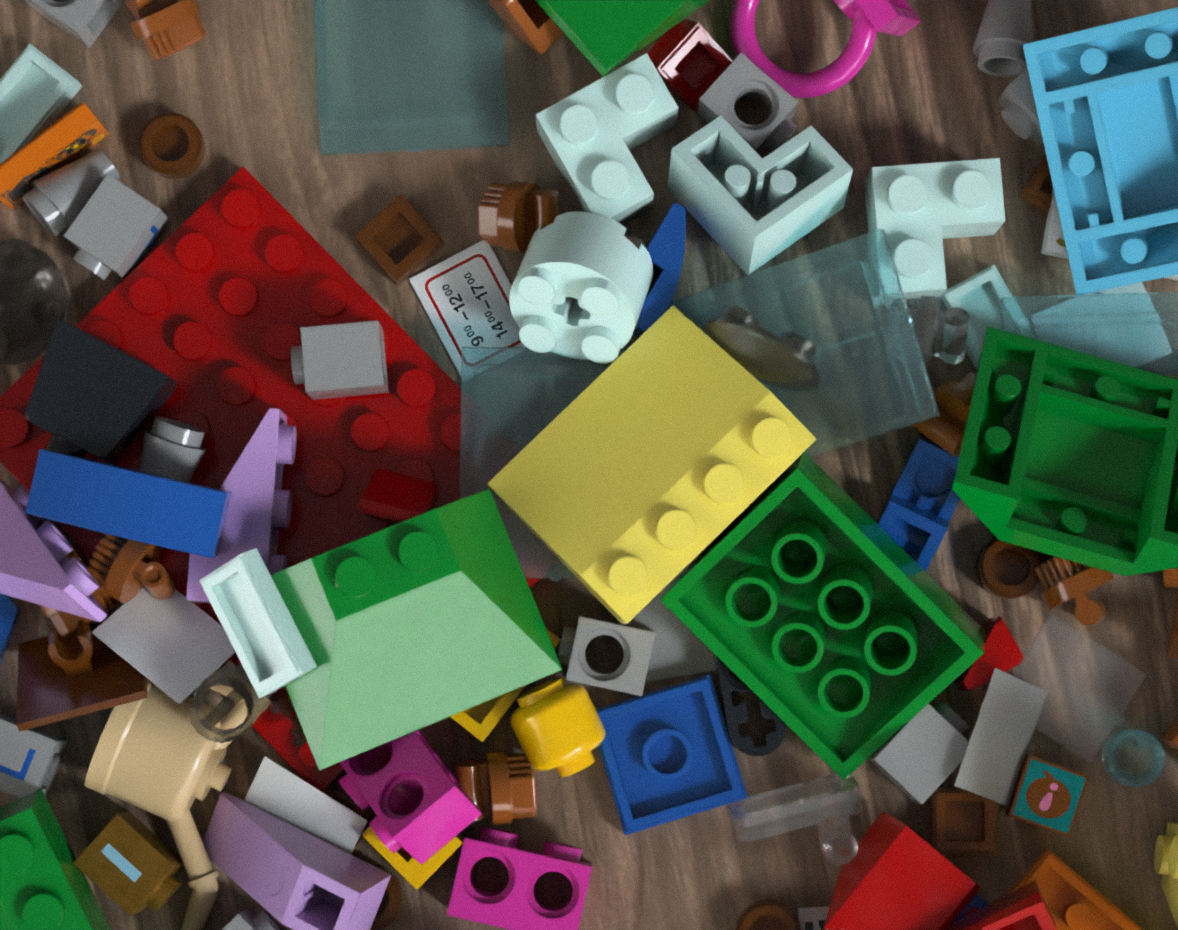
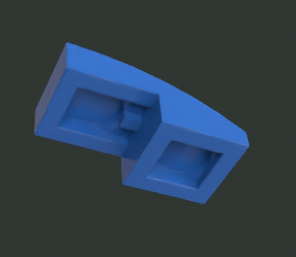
[633,202,686,338]
[876,433,961,572]

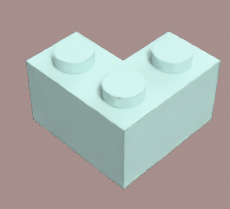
[535,53,678,225]
[667,115,853,275]
[864,158,1006,306]

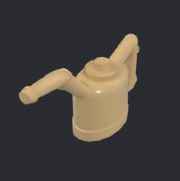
[84,666,272,930]

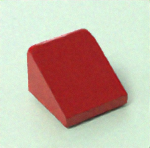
[647,19,733,111]
[358,469,437,524]
[954,616,1025,691]

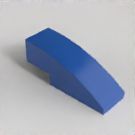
[25,449,232,558]

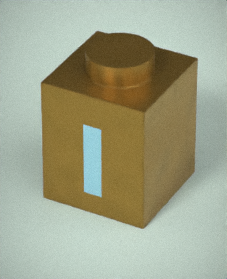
[73,811,183,916]

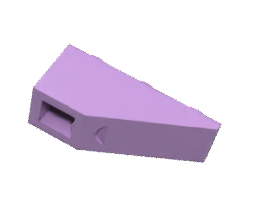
[186,408,297,604]
[0,479,108,622]
[203,792,391,930]

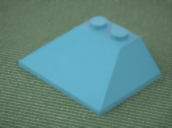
[1022,7,1178,296]

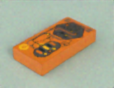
[0,103,110,210]

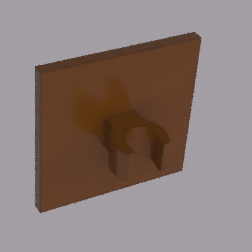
[16,620,148,732]

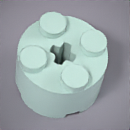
[509,211,653,364]

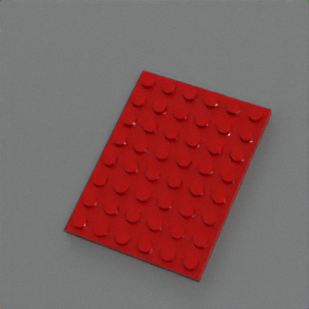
[0,166,560,792]

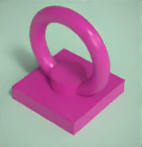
[730,0,922,98]

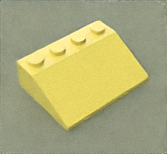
[487,305,817,624]

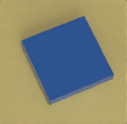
[596,674,748,835]

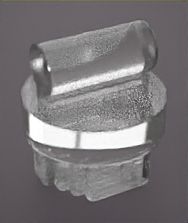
[886,296,969,368]

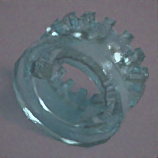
[1102,729,1166,788]

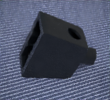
[25,319,178,468]

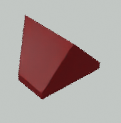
[823,811,981,930]

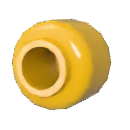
[510,676,606,778]

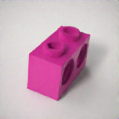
[339,730,482,865]
[447,826,592,930]

